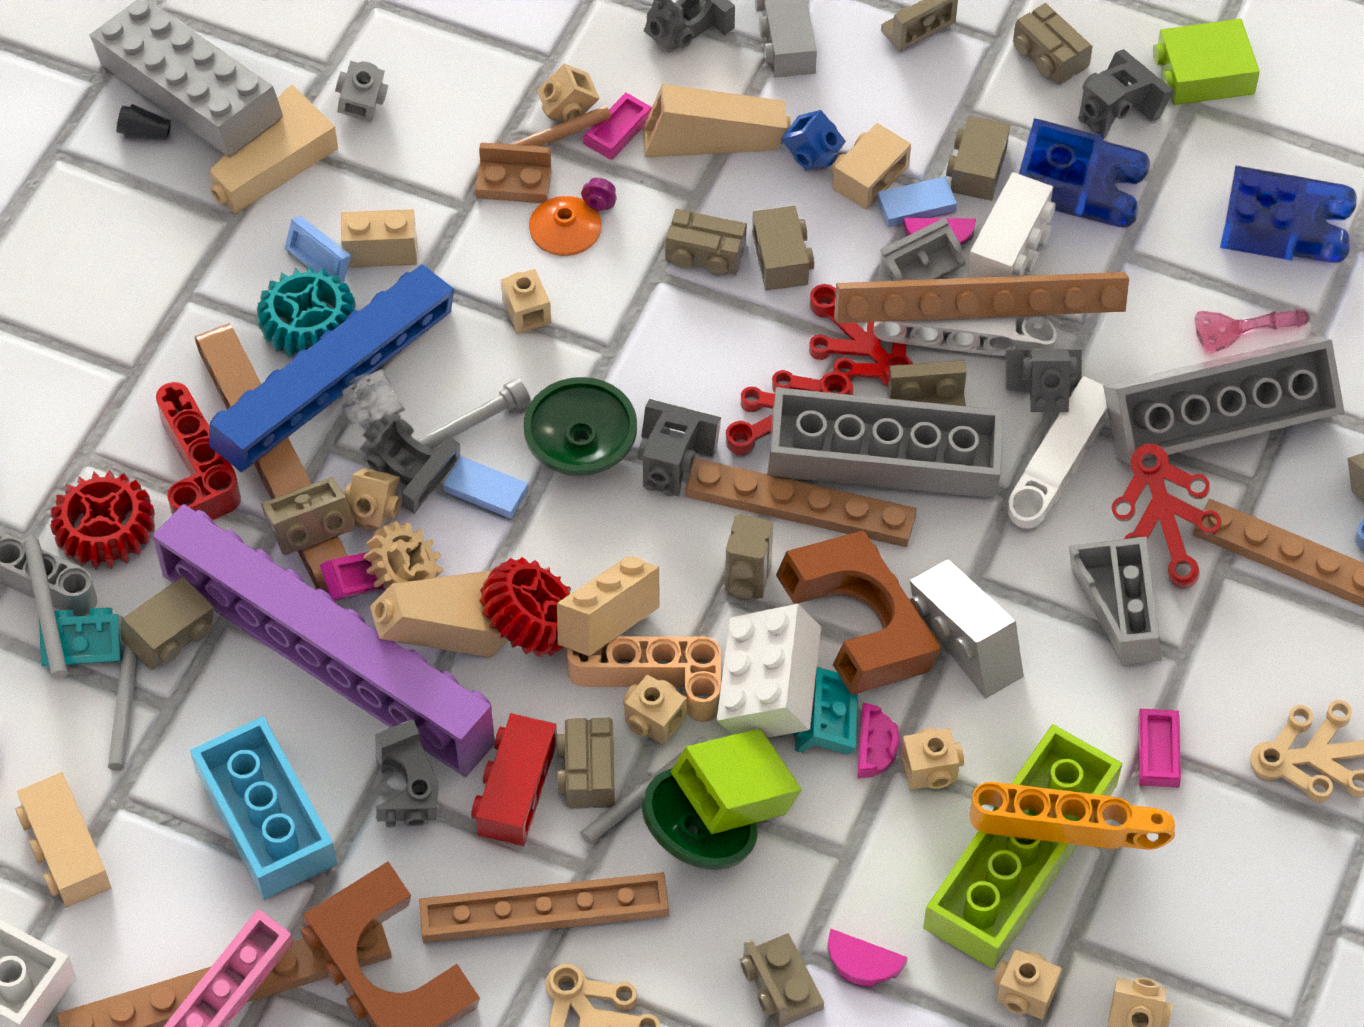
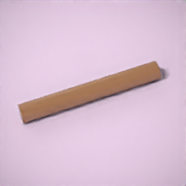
[510,105,612,147]

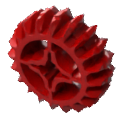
[50,470,155,570]
[479,557,571,658]

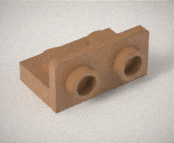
[475,142,552,203]

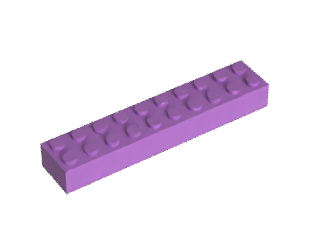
[153,504,495,778]

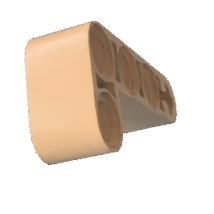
[566,636,721,722]

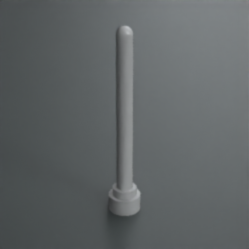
[367,378,531,473]

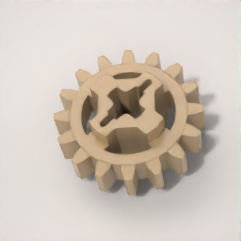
[364,521,444,590]

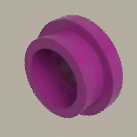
[581,178,617,211]

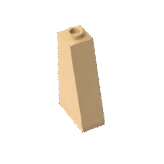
[210,84,338,214]
[643,84,791,157]
[370,571,509,658]

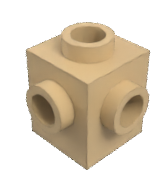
[537,63,599,122]
[344,468,401,530]
[623,674,687,745]
[901,728,964,790]
[993,949,1062,1020]
[1107,977,1173,1027]

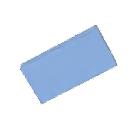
[877,176,957,227]
[285,216,351,283]
[443,456,528,519]

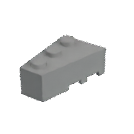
[1068,537,1162,665]
[910,559,1024,699]

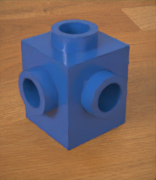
[781,110,846,170]

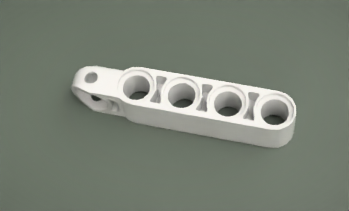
[874,315,1057,356]
[1008,376,1109,529]

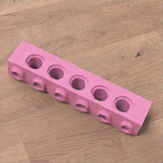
[163,909,293,1027]

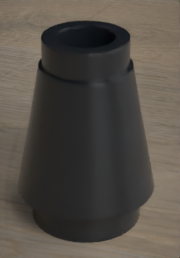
[116,104,171,141]

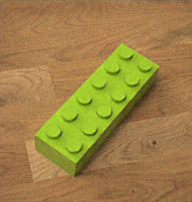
[923,724,1123,970]

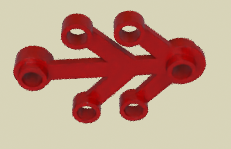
[809,284,913,387]
[725,370,853,455]
[1112,444,1221,588]

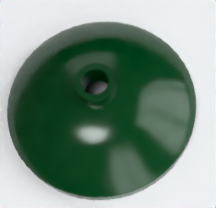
[523,377,637,476]
[642,769,758,870]

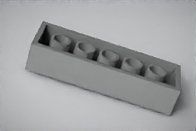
[89,0,283,157]
[1103,336,1345,463]
[767,387,1003,498]

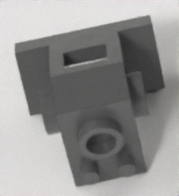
[644,0,735,51]
[1078,49,1174,139]
[1005,350,1082,412]
[637,399,721,496]
[359,413,460,514]
[375,719,438,828]

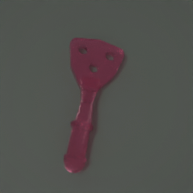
[1195,309,1310,353]

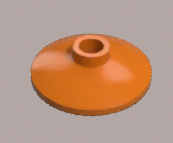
[529,196,601,256]

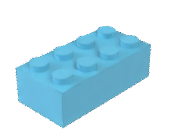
[190,716,338,900]

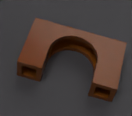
[776,530,941,695]
[300,861,480,1027]

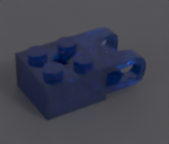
[1019,118,1150,228]
[1220,165,1357,263]

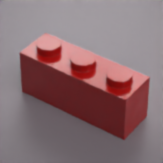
[471,713,557,846]

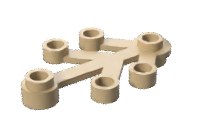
[1250,700,1364,803]
[546,964,660,1027]

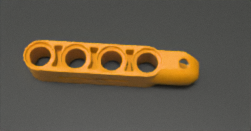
[969,782,1176,850]

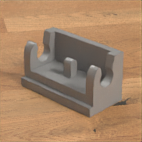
[880,217,966,281]

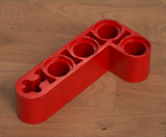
[156,382,241,520]

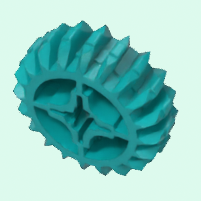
[257,266,356,358]

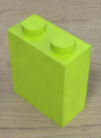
[1153,18,1260,105]
[670,728,802,834]

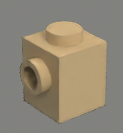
[501,269,551,334]

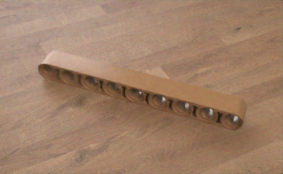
[194,323,348,593]

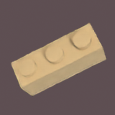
[557,556,660,656]
[15,772,112,908]

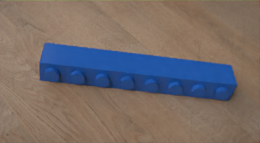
[209,264,454,473]

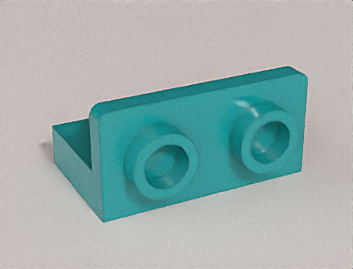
[39,608,123,667]
[793,667,858,755]

